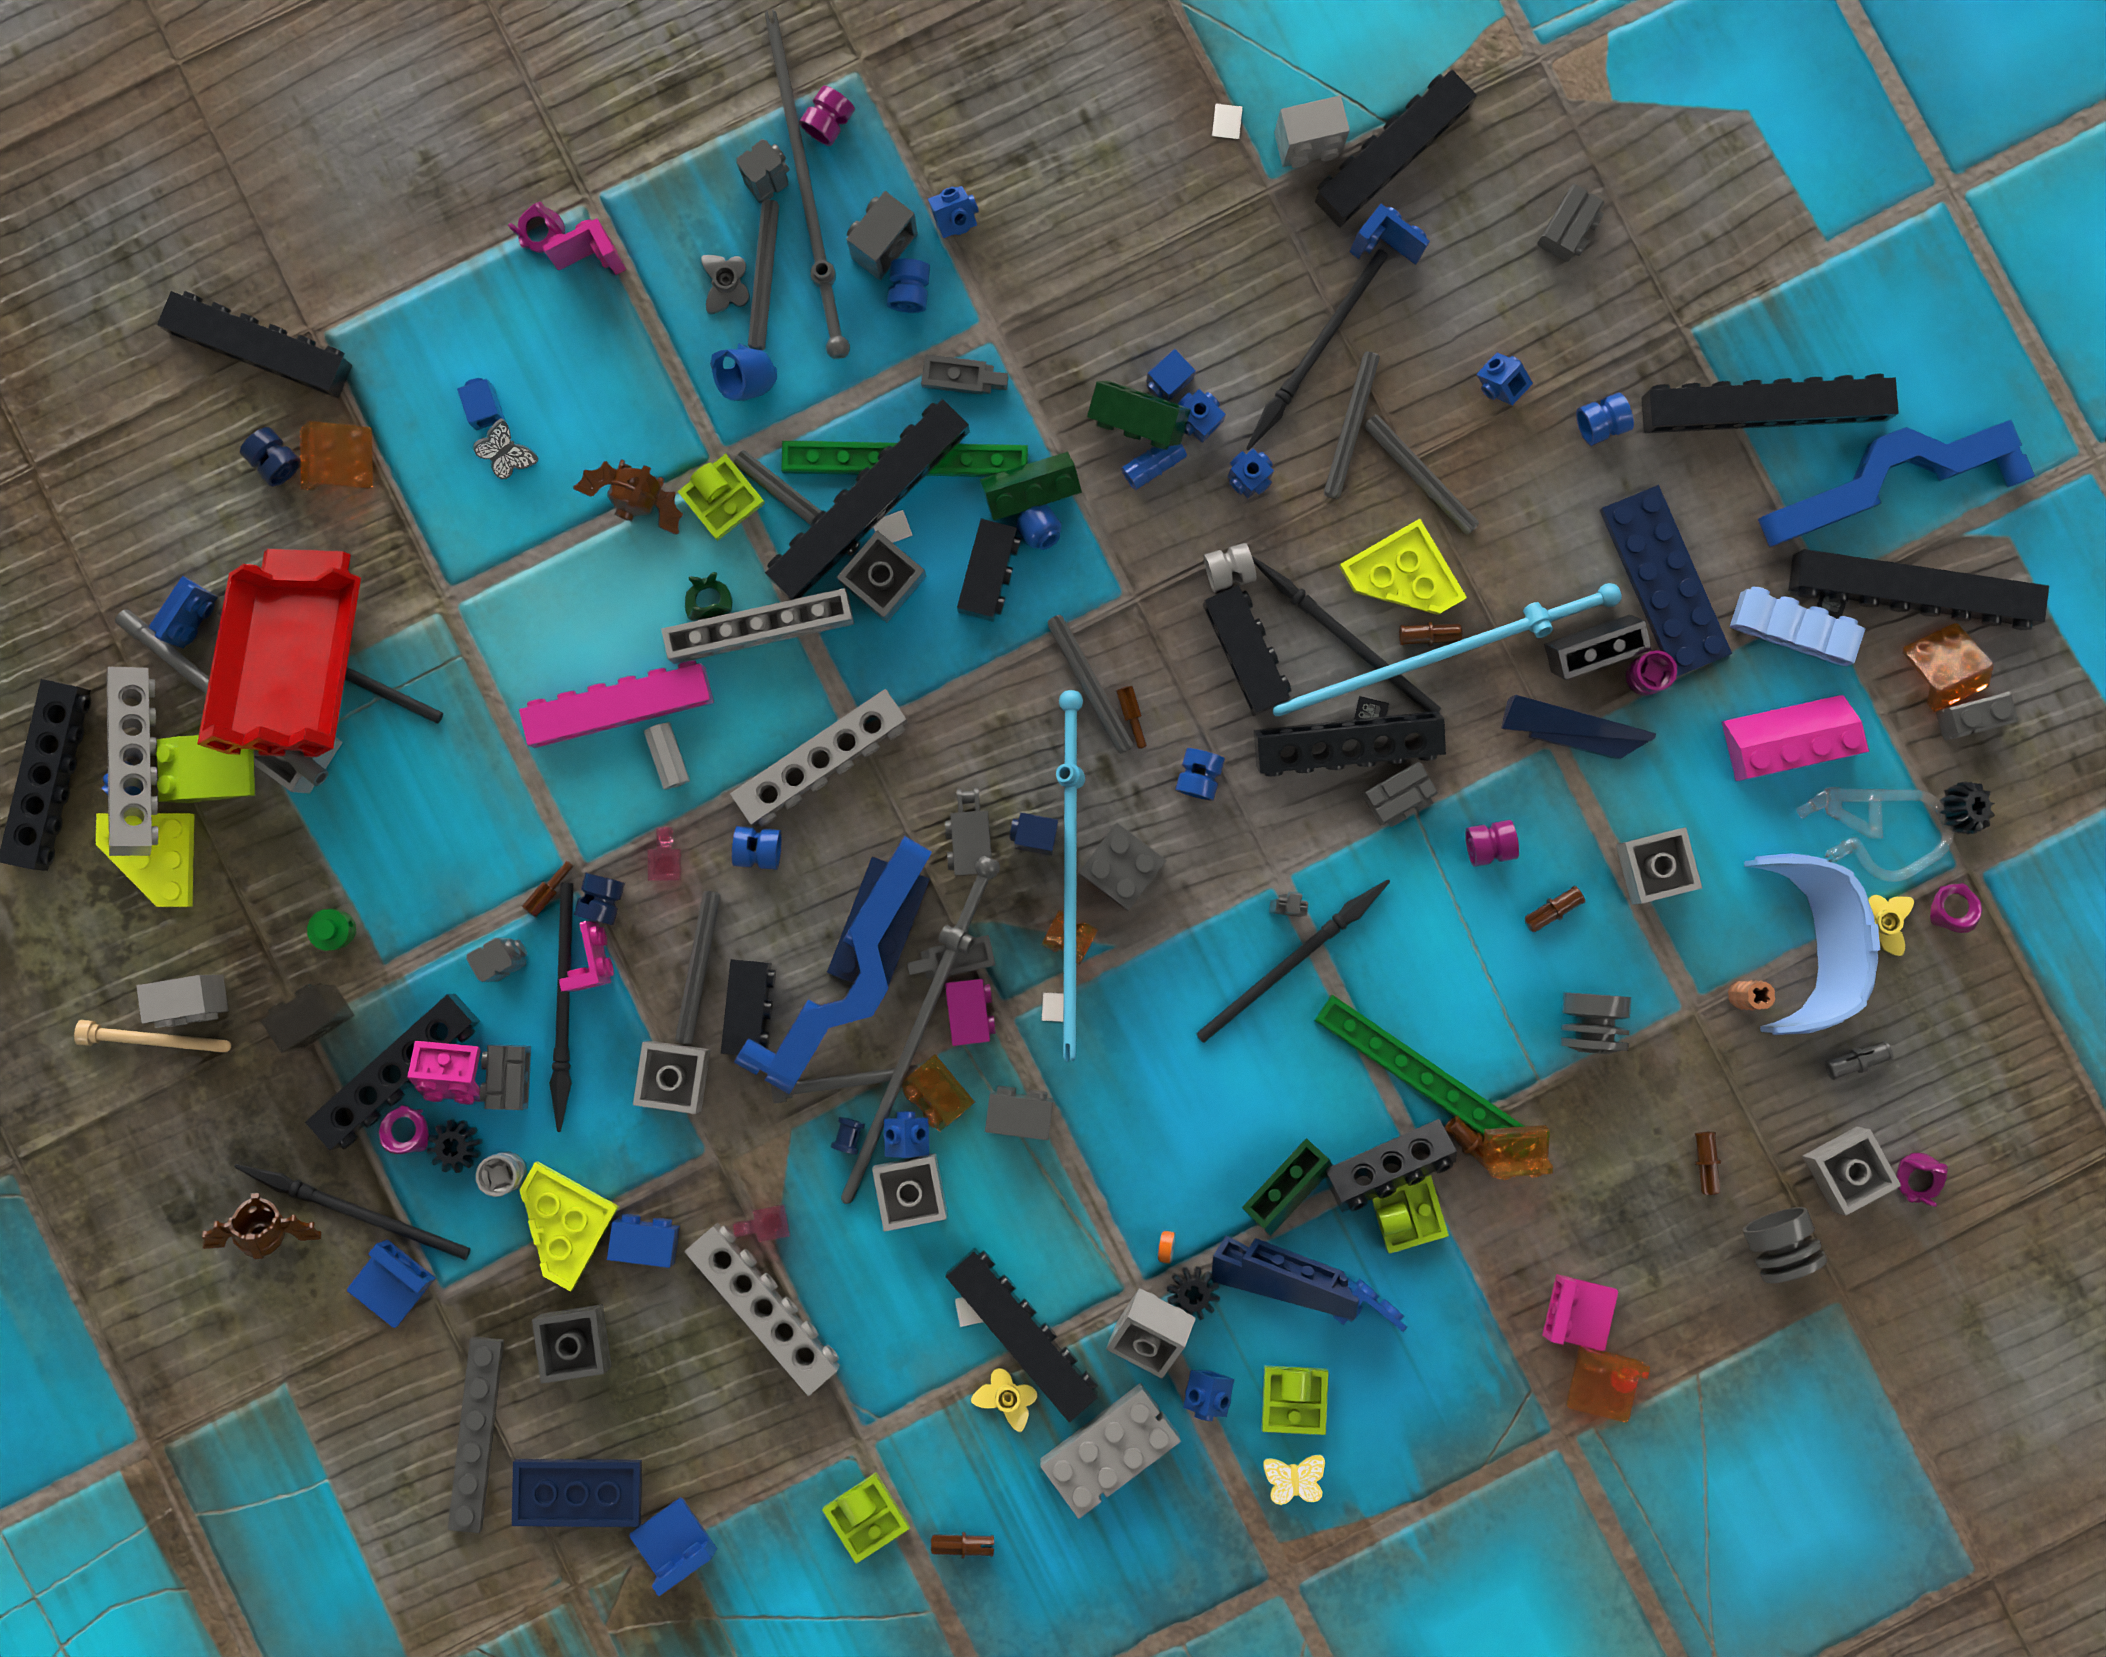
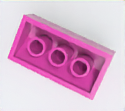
[1722,695,1869,781]

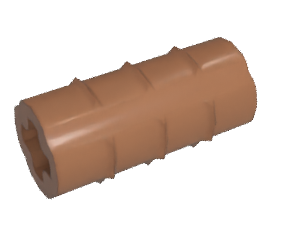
[1728,980,1775,1010]

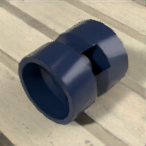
[240,427,301,487]
[574,873,625,925]

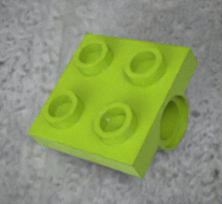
[677,453,765,541]
[1372,1174,1449,1254]
[1261,1365,1328,1435]
[822,1472,910,1564]

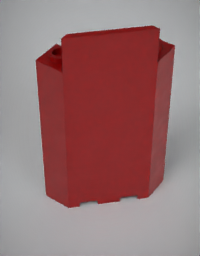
[197,549,361,757]

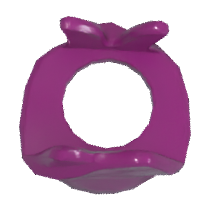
[508,201,565,253]
[1930,883,1982,933]
[379,1106,429,1154]
[1896,1153,1948,1207]

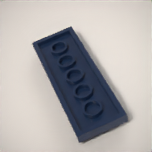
[1599,485,1732,677]

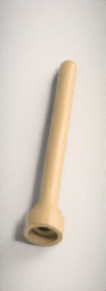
[74,1020,231,1053]

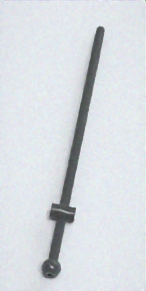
[765,9,850,359]
[841,856,1000,1204]

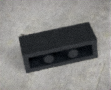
[957,518,1021,622]
[1544,614,1652,680]
[721,959,776,1055]

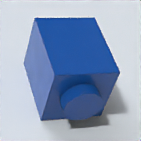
[1146,349,1196,401]
[457,378,505,431]

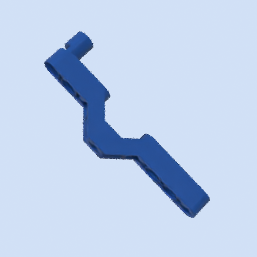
[1758,420,2035,548]
[734,836,932,1094]

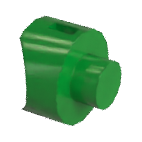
[307,909,356,951]

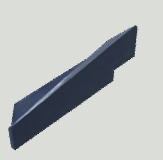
[1501,695,1656,759]
[1211,1236,1359,1320]

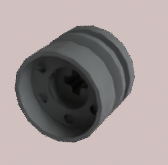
[1561,992,1631,1054]
[1743,1207,1828,1283]

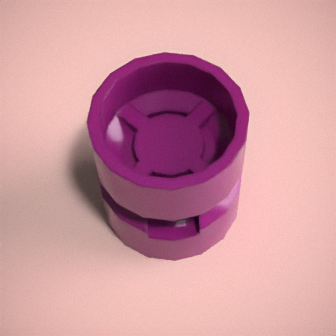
[799,85,855,146]
[1625,650,1677,696]
[1465,820,1519,867]

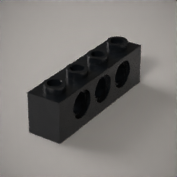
[1325,1119,1457,1212]

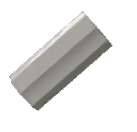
[644,722,690,790]

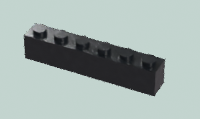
[1315,69,1477,228]
[157,291,352,399]
[945,1248,1098,1423]

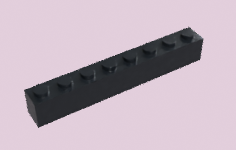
[1641,374,1899,433]
[765,399,970,600]
[1788,549,2049,630]

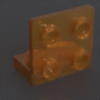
[300,421,373,491]
[1903,623,1994,712]
[1566,1345,1650,1423]

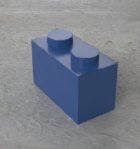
[607,1214,680,1268]

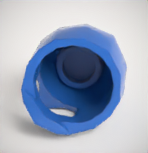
[710,343,777,401]

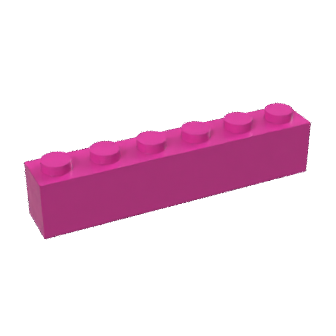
[519,660,714,748]

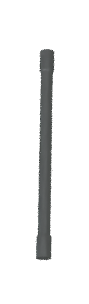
[115,609,328,786]

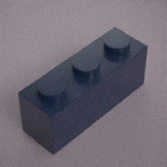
[1009,812,1058,856]

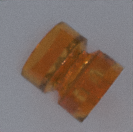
[1041,909,1098,965]

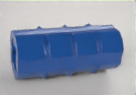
[1121,444,1187,491]

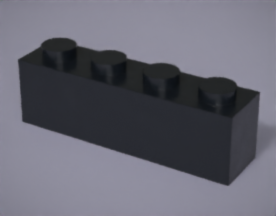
[1203,585,1292,716]

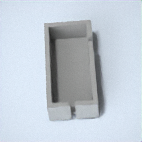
[1040,1383,1181,1519]

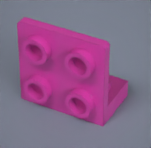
[542,218,626,275]
[559,921,614,992]
[407,1041,483,1105]
[1542,1274,1618,1351]

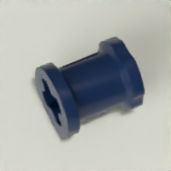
[831,1117,865,1155]

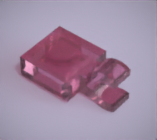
[648,827,681,881]
[733,1204,790,1242]

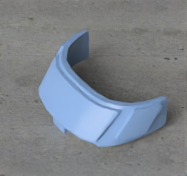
[1744,853,1880,1035]

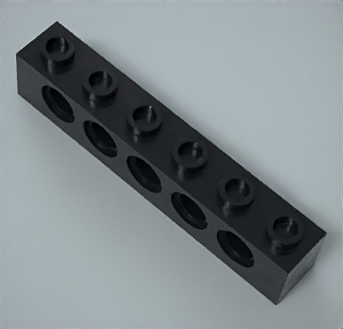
[0,679,91,871]
[1254,711,1446,777]
[305,994,480,1150]

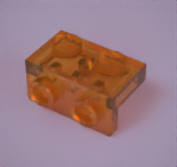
[1483,1125,1553,1180]

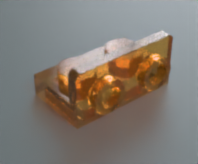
[902,1054,975,1131]

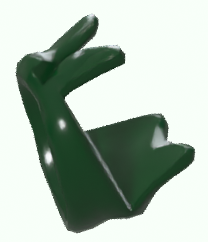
[685,572,732,621]

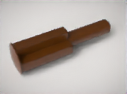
[1116,686,1147,749]
[522,861,573,917]

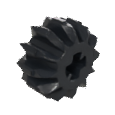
[1939,781,1995,835]
[426,1119,482,1173]
[1166,1266,1220,1320]

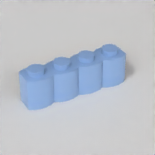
[1730,587,1866,666]

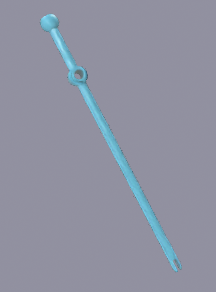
[1273,583,1622,716]
[1056,690,1085,1062]

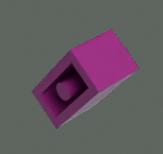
[945,979,996,1046]

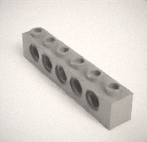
[661,588,855,664]
[106,667,158,856]
[730,689,908,827]
[684,1223,840,1396]

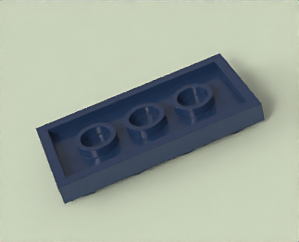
[827,856,930,995]
[512,1459,642,1527]

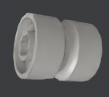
[1203,543,1257,593]
[476,1152,527,1197]

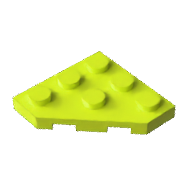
[1339,519,1467,615]
[96,813,195,907]
[519,1161,619,1292]

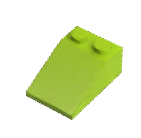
[156,735,255,803]

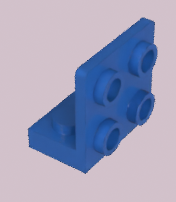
[1349,204,1430,264]
[149,576,218,649]
[347,1239,436,1328]
[1332,1277,1407,1332]
[629,1497,717,1596]

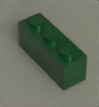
[1087,380,1191,450]
[980,451,1082,520]
[1242,1138,1333,1236]

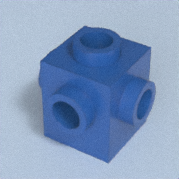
[928,186,979,238]
[1476,352,1533,405]
[1178,389,1226,443]
[1228,448,1274,499]
[884,1111,929,1158]
[1183,1370,1235,1421]

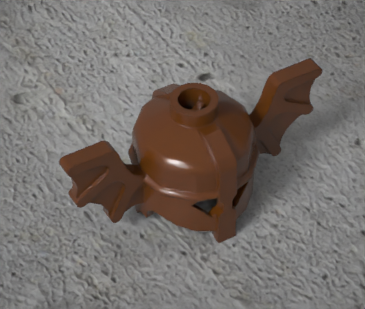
[573,459,683,535]
[202,1193,321,1259]

